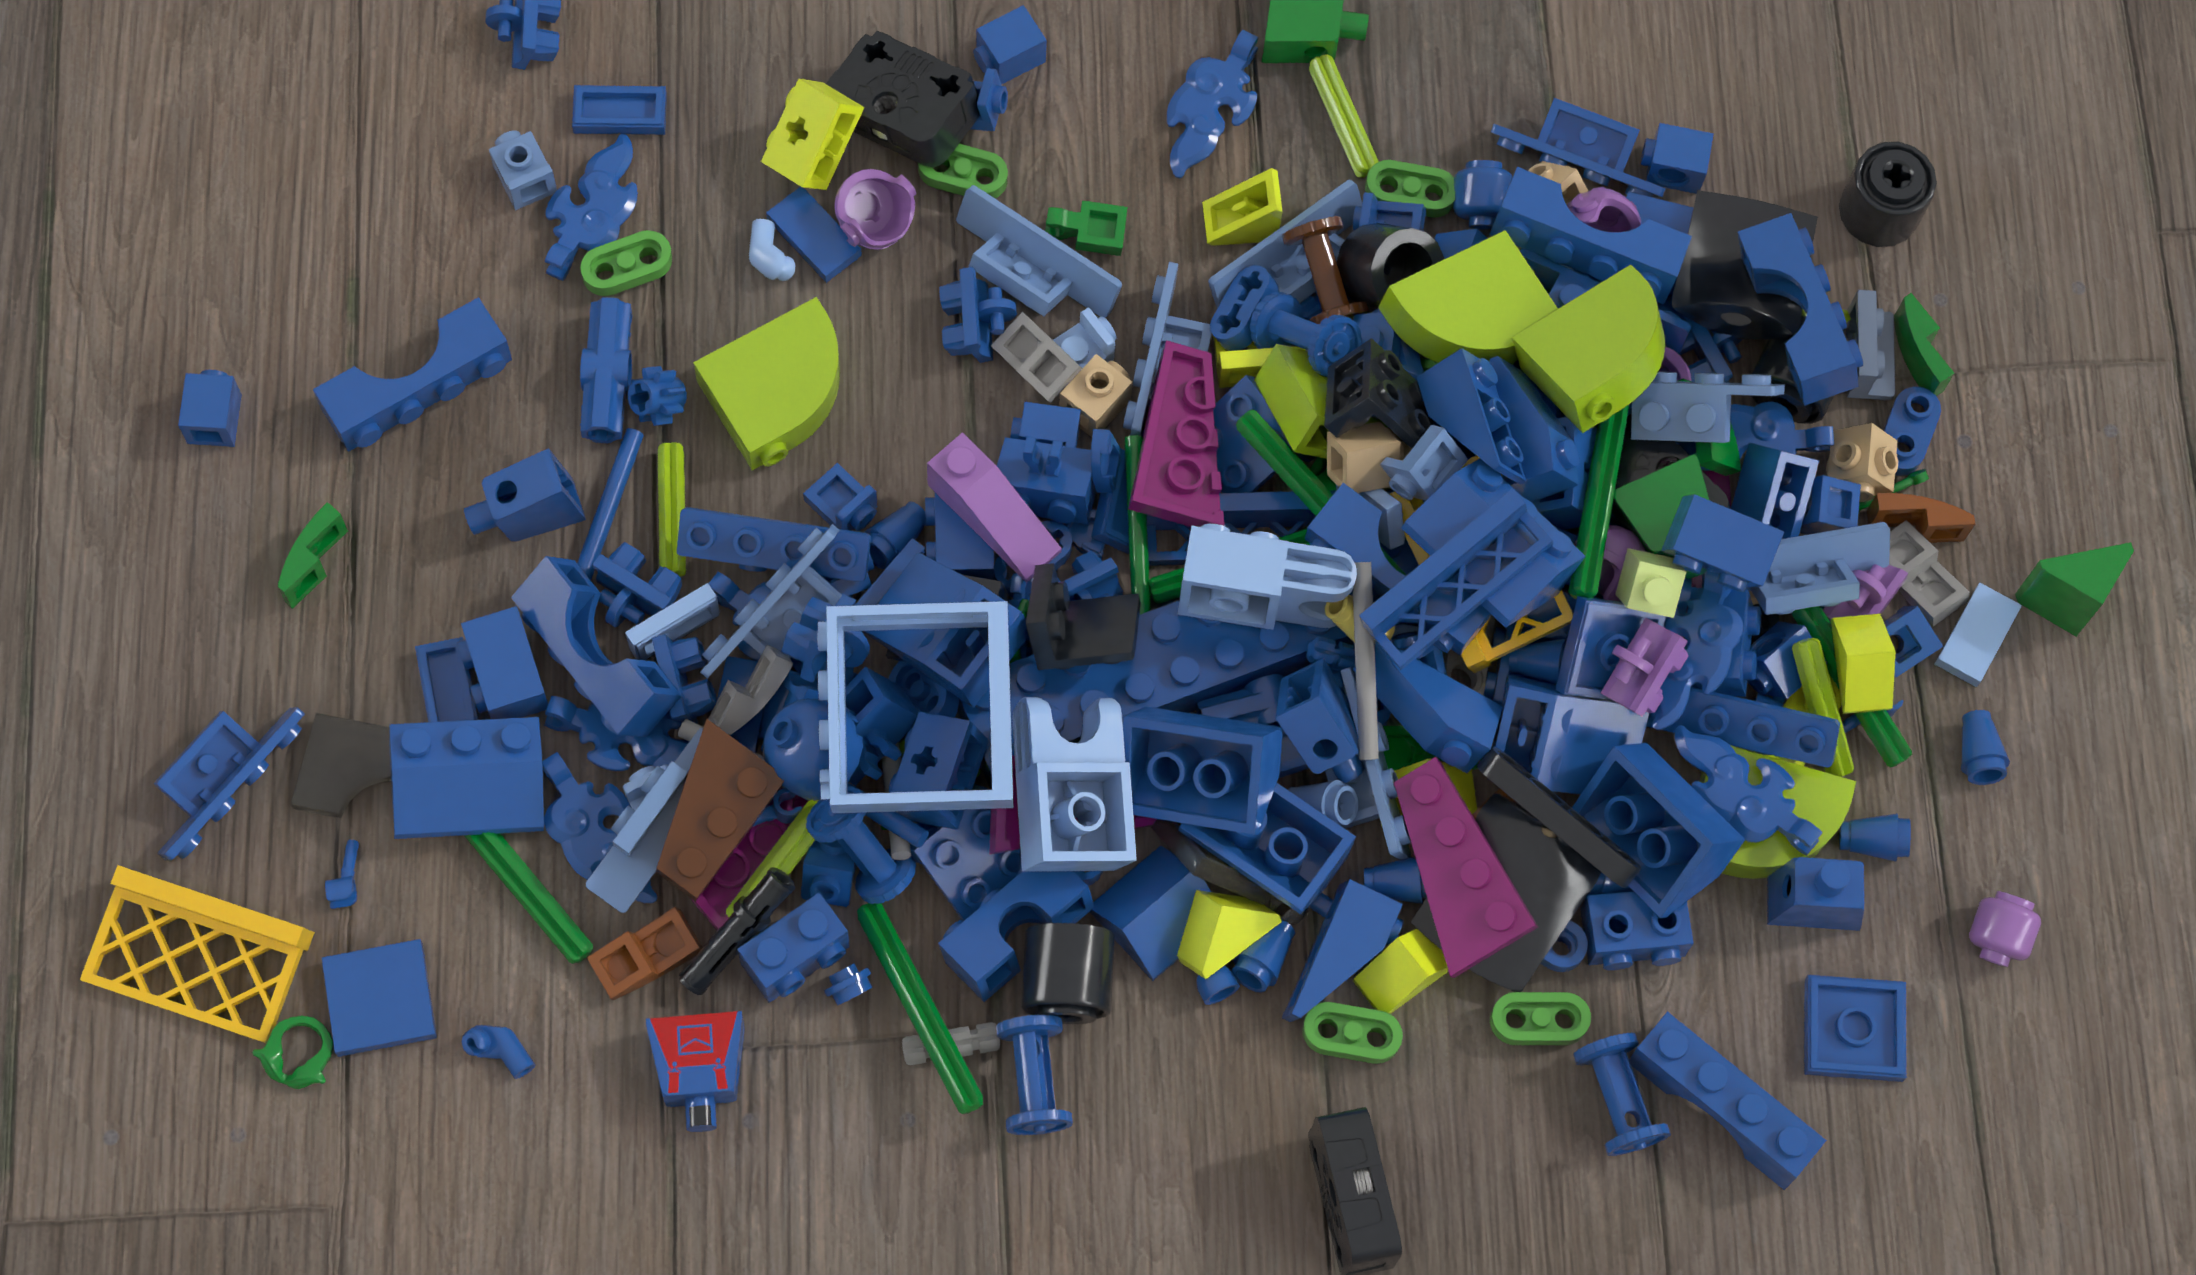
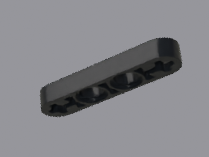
[1477,746,1641,888]

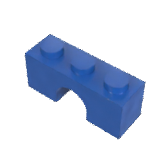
[938,866,1094,1002]

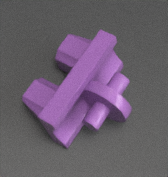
[1823,564,1908,622]
[1601,618,1688,717]

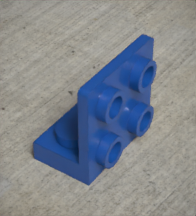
[1213,375,1315,493]
[910,784,1022,921]

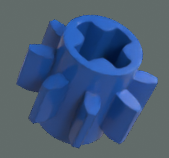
[628,366,687,426]

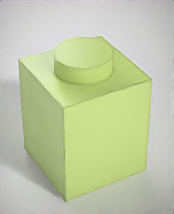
[1615,548,1687,618]

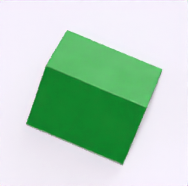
[2015,542,2134,637]

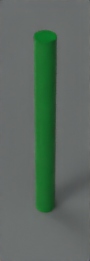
[1124,435,1151,615]

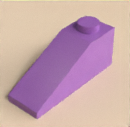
[927,432,1062,583]

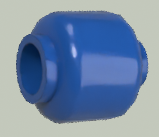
[1453,160,1513,230]

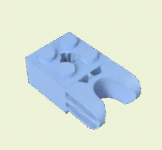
[1178,524,1357,630]
[1013,697,1137,871]

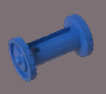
[1250,292,1362,377]
[806,786,916,904]
[996,1015,1073,1135]
[1573,1033,1671,1156]

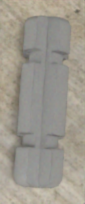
[902,1022,1000,1065]

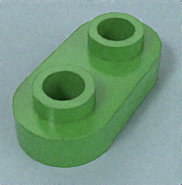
[918,144,1008,199]
[1365,160,1455,217]
[580,230,672,296]
[1490,992,1591,1045]
[1302,1002,1403,1064]

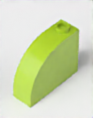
[1378,230,1558,363]
[1512,265,1665,433]
[693,297,840,470]
[1254,344,1388,459]
[1699,745,1856,879]

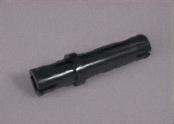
[679,867,795,995]

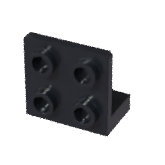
[1324,338,1433,449]
[1026,563,1141,670]

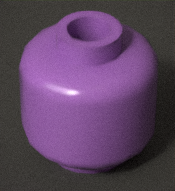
[1969,891,2041,967]

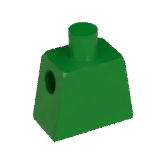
[1262,0,1369,63]
[1613,453,1709,579]

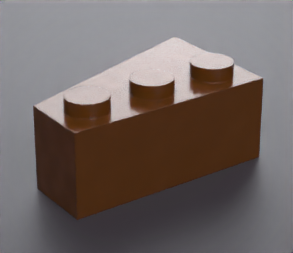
[656,719,784,902]

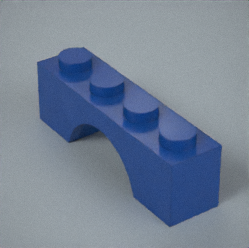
[1489,167,1692,305]
[1737,213,1863,406]
[313,297,512,452]
[1305,483,1492,656]
[511,556,682,737]
[1629,1011,1827,1190]

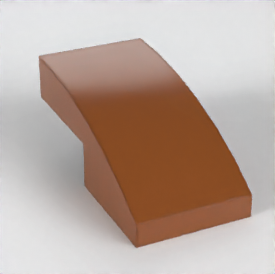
[1867,493,1975,543]
[587,907,703,1000]

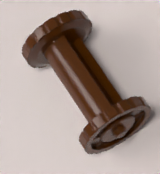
[1282,216,1370,324]

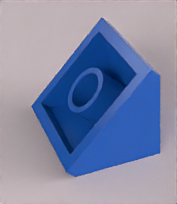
[1089,846,1211,981]

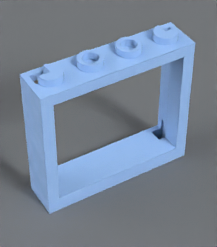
[817,601,1013,813]

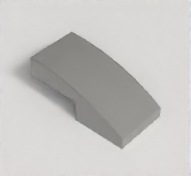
[991,312,1082,403]
[1889,520,1970,627]
[708,645,794,735]

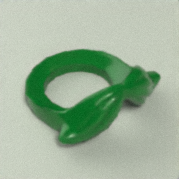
[252,1016,334,1089]

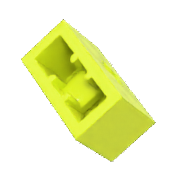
[761,78,864,190]

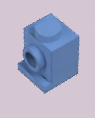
[489,131,557,210]

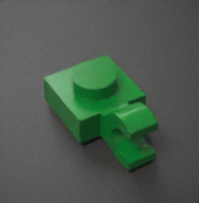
[1045,200,1128,256]

